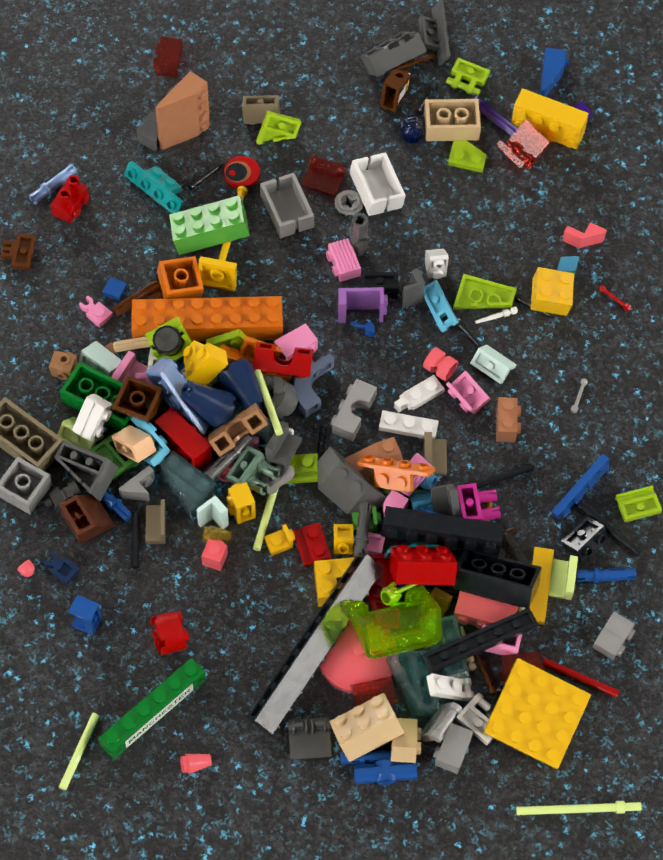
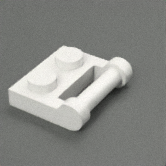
[456,693,493,745]

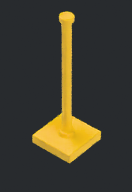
[199,186,248,291]

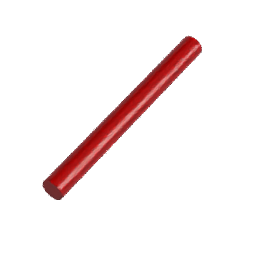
[542,658,619,698]

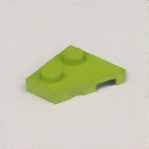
[256,111,302,145]
[448,140,487,173]
[206,329,246,350]

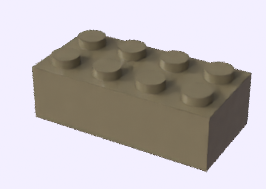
[0,397,63,472]

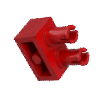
[50,175,90,223]

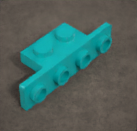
[124,161,183,214]

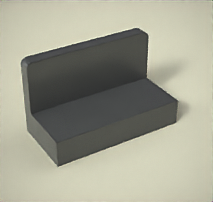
[401,268,425,308]
[265,421,302,467]
[430,483,461,517]

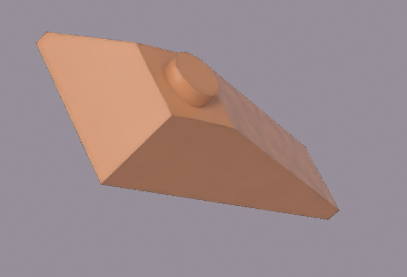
[345,437,403,484]

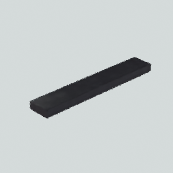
[421,608,539,674]

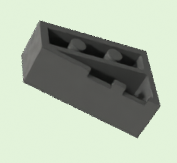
[361,31,427,77]
[54,440,119,502]

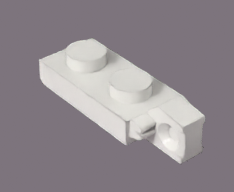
[394,375,445,413]

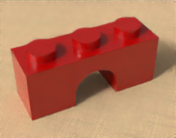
[253,342,314,379]

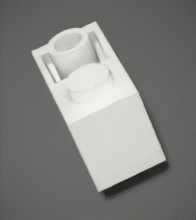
[425,248,449,279]

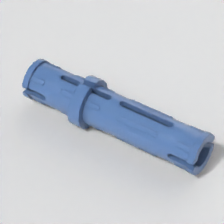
[29,164,77,205]

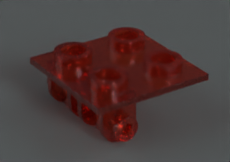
[301,155,347,196]

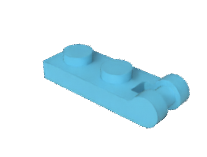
[424,280,459,333]

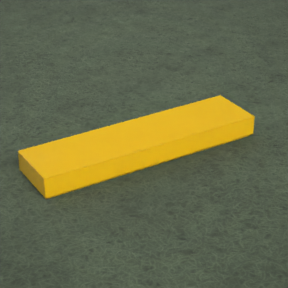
[530,547,554,625]

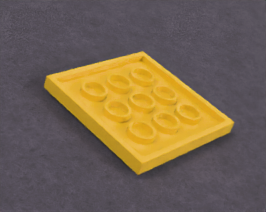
[483,658,591,769]

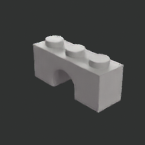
[330,379,377,442]

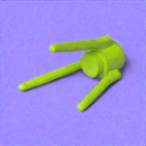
[381,581,422,608]

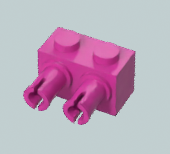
[457,483,501,521]

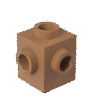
[49,351,78,380]

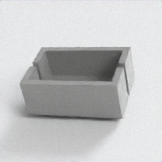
[260,173,314,238]

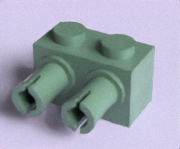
[226,446,280,495]

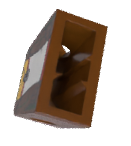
[380,69,410,113]

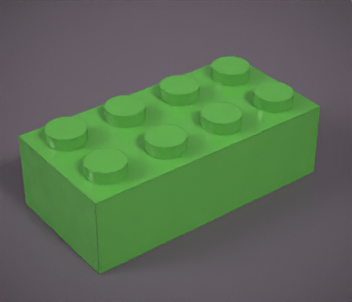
[169,195,250,255]

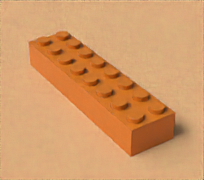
[131,296,283,342]

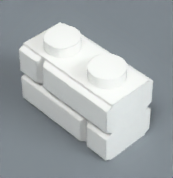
[72,394,112,441]

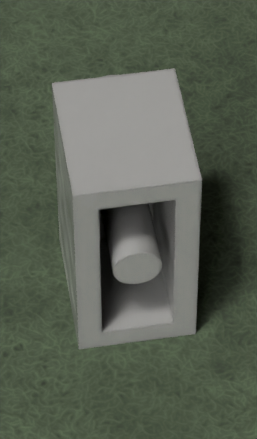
[433,723,474,774]

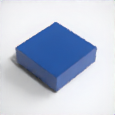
[102,277,127,301]

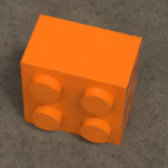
[157,256,204,299]

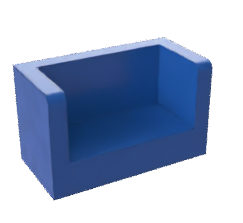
[69,595,102,635]

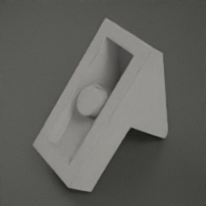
[119,466,155,501]

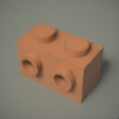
[496,397,521,442]

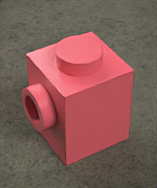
[201,539,228,571]

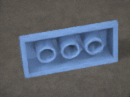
[145,358,209,435]

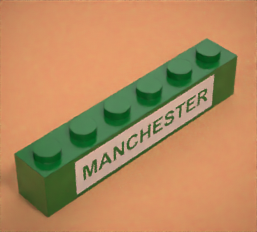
[98,658,206,760]

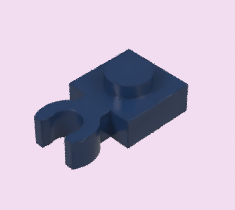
[43,552,80,585]

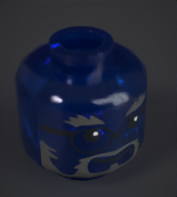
[400,116,425,143]

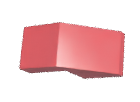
[562,222,607,248]

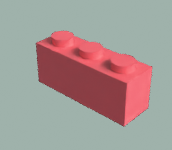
[453,591,518,629]

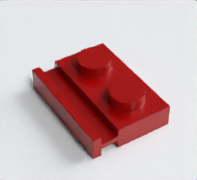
[293,522,331,567]

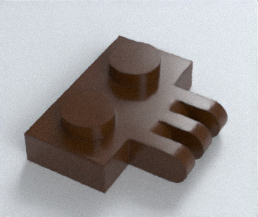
[0,234,37,271]

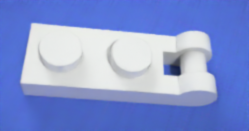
[426,674,475,701]

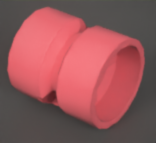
[423,347,458,382]

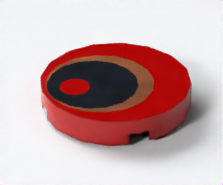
[224,156,260,189]

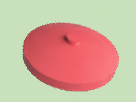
[319,616,398,694]

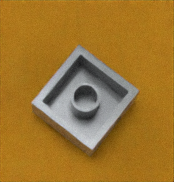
[0,456,52,515]

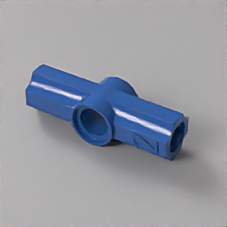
[354,759,417,785]

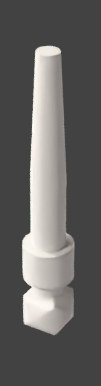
[475,307,518,324]

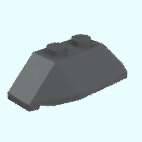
[318,446,387,515]

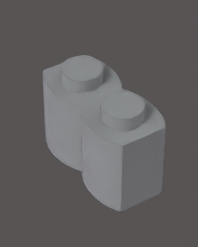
[593,612,636,660]

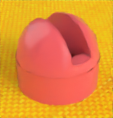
[17,560,35,577]

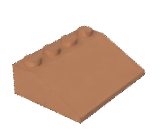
[156,71,210,150]

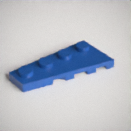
[552,454,610,520]

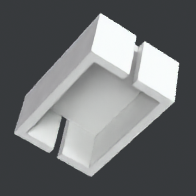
[350,152,406,216]

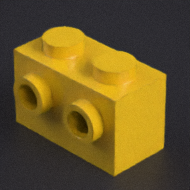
[226,482,256,525]

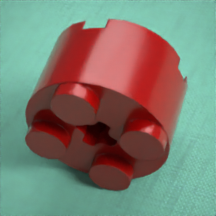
[150,611,189,656]

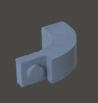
[294,353,334,418]

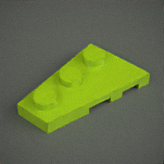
[453,274,517,310]

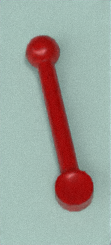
[599,285,631,311]

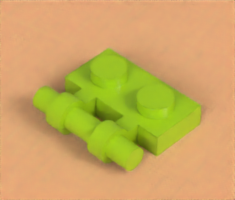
[446,58,490,96]

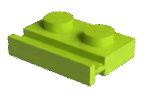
[285,453,319,484]
[615,485,662,523]

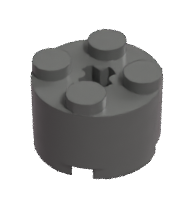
[261,375,298,419]

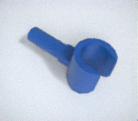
[350,321,375,337]

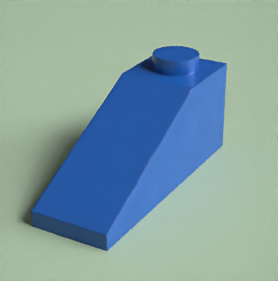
[540,48,569,97]

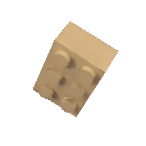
[424,99,481,141]
[329,693,404,762]

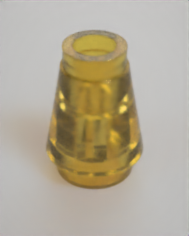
[202,525,232,543]

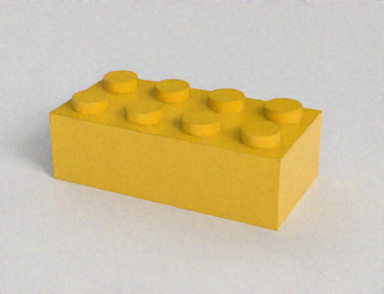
[511,88,589,150]

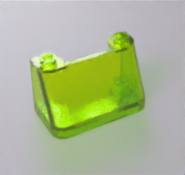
[347,586,442,659]

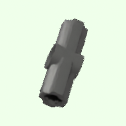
[348,213,370,256]

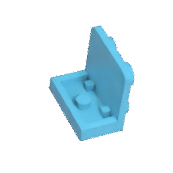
[131,417,171,467]

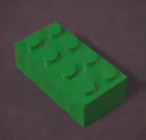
[60,362,134,431]

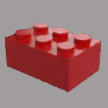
[154,407,212,476]
[389,545,458,586]

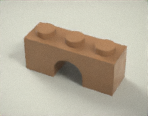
[208,403,268,457]

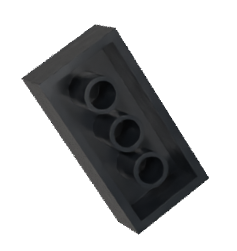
[452,549,542,608]

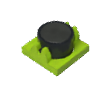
[145,316,192,362]

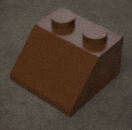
[112,375,164,422]

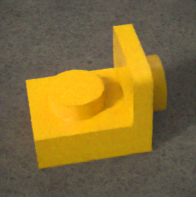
[264,524,295,556]
[334,524,354,554]

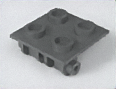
[288,717,332,760]

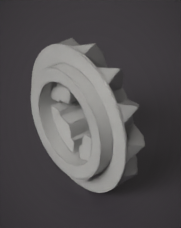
[335,190,363,217]

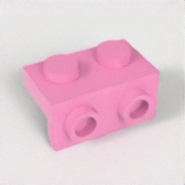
[446,371,491,414]

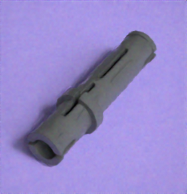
[204,434,253,482]
[353,502,372,558]

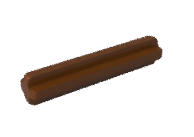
[112,280,161,316]

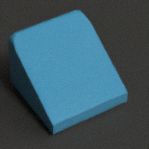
[557,256,580,276]

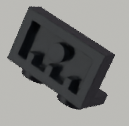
[561,516,608,563]

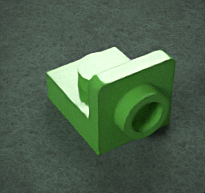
[352,506,381,533]

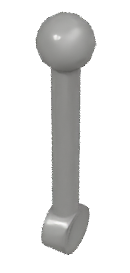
[571,378,588,413]

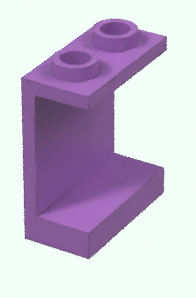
[338,287,388,323]

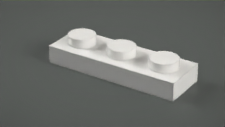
[379,410,439,439]

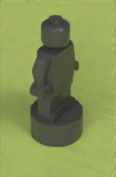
[44,480,81,507]

